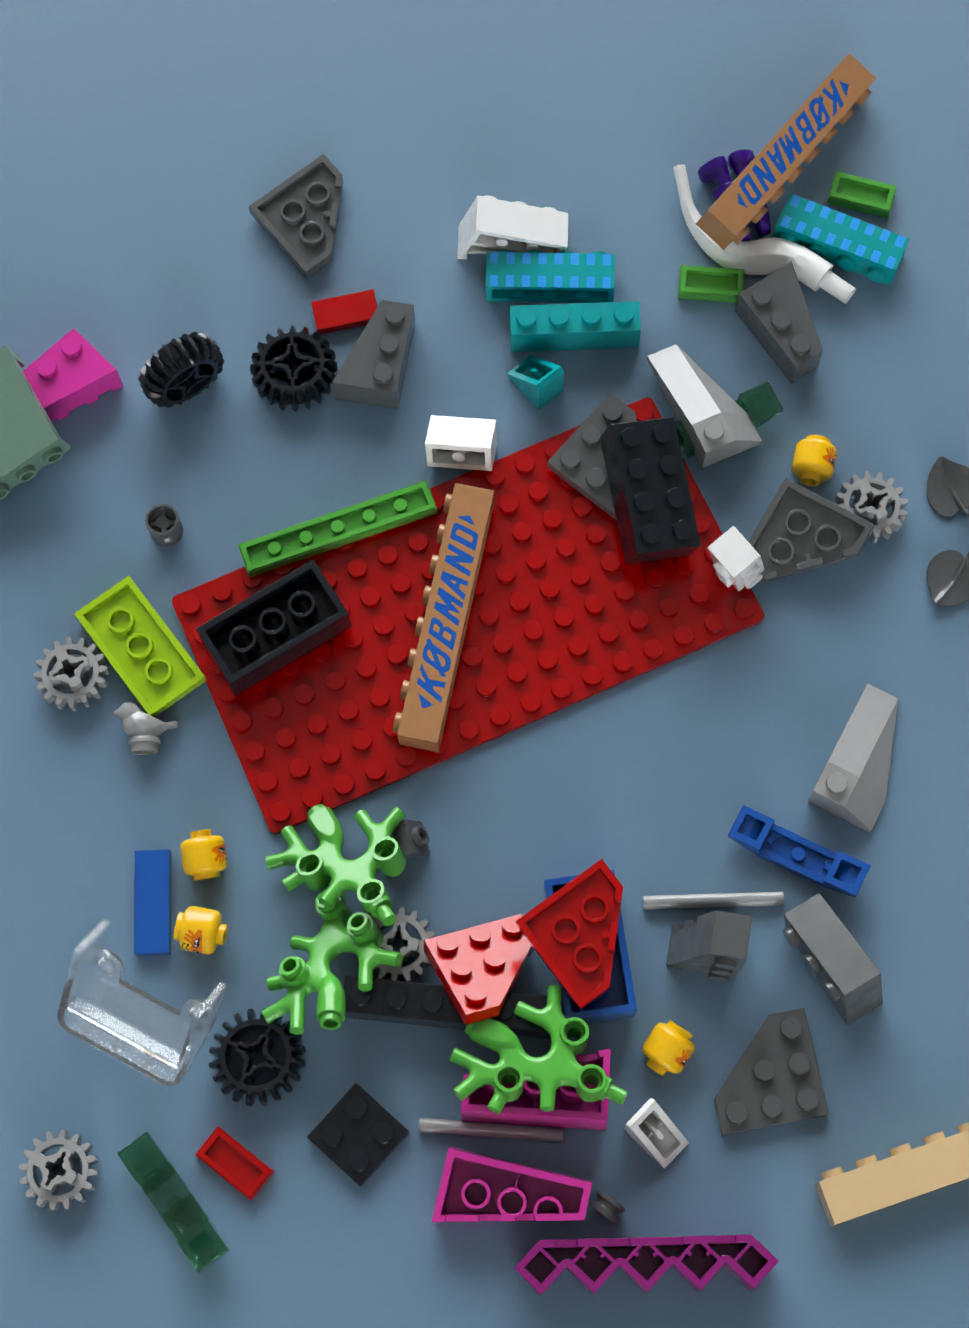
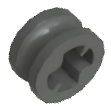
[588,1190,625,1225]

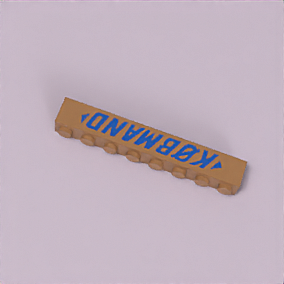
[696,53,876,250]
[393,483,495,752]

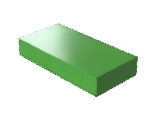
[827,171,897,219]
[678,265,744,303]

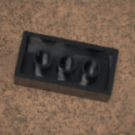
[600,417,701,564]
[196,559,352,696]

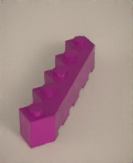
[514,1234,779,1296]

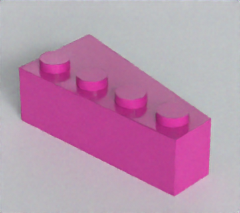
[23,328,123,421]
[461,1048,611,1130]
[432,1147,593,1222]

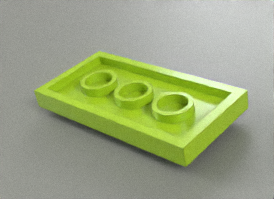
[74,576,207,717]

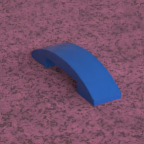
[728,805,871,898]

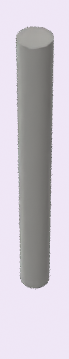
[643,891,784,910]
[419,1118,563,1142]

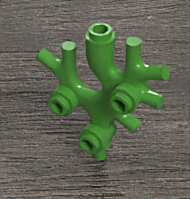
[265,804,406,926]
[262,880,403,1035]
[450,985,628,1114]

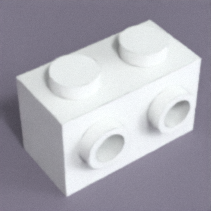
[425,415,497,471]
[707,526,765,591]

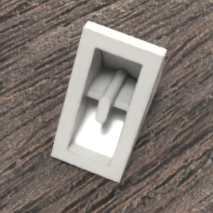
[624,1098,689,1169]

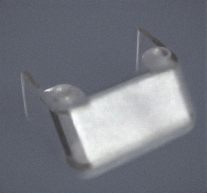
[57,919,227,1086]

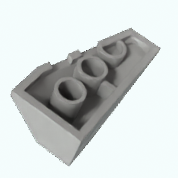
[647,344,762,468]
[808,683,898,832]

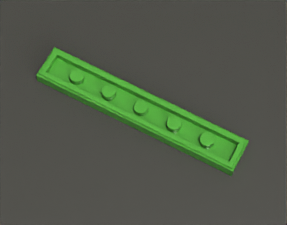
[238,480,437,578]

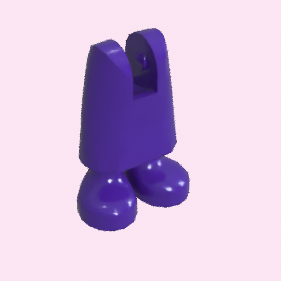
[698,149,771,242]

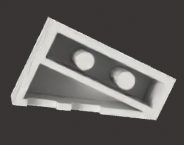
[457,195,568,259]

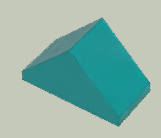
[506,355,564,410]

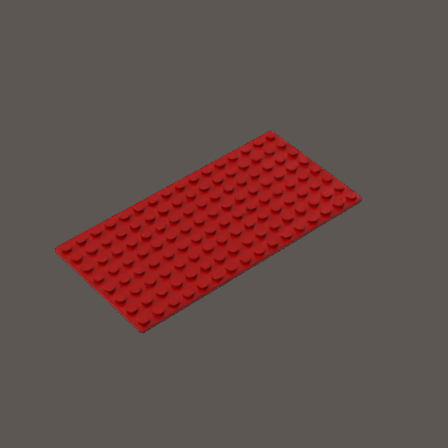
[172,397,764,834]

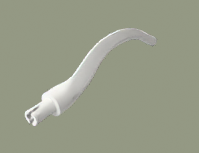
[673,164,856,304]

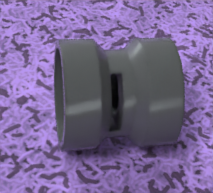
[145,504,183,547]

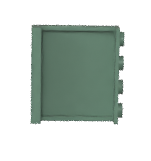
[0,345,71,500]

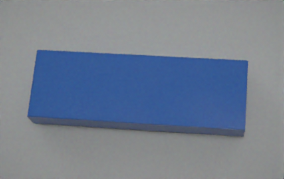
[134,849,171,956]

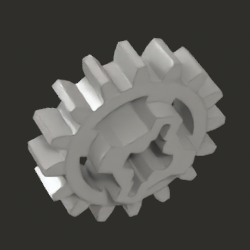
[835,471,908,543]
[33,637,110,711]
[373,907,435,982]
[18,1130,100,1211]

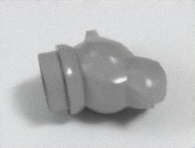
[113,702,179,755]

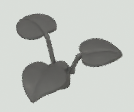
[927,456,969,607]

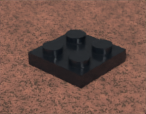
[307,1083,409,1187]

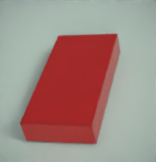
[311,289,378,335]
[195,1126,274,1201]

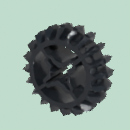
[250,325,338,412]
[138,332,225,408]
[209,1009,306,1107]

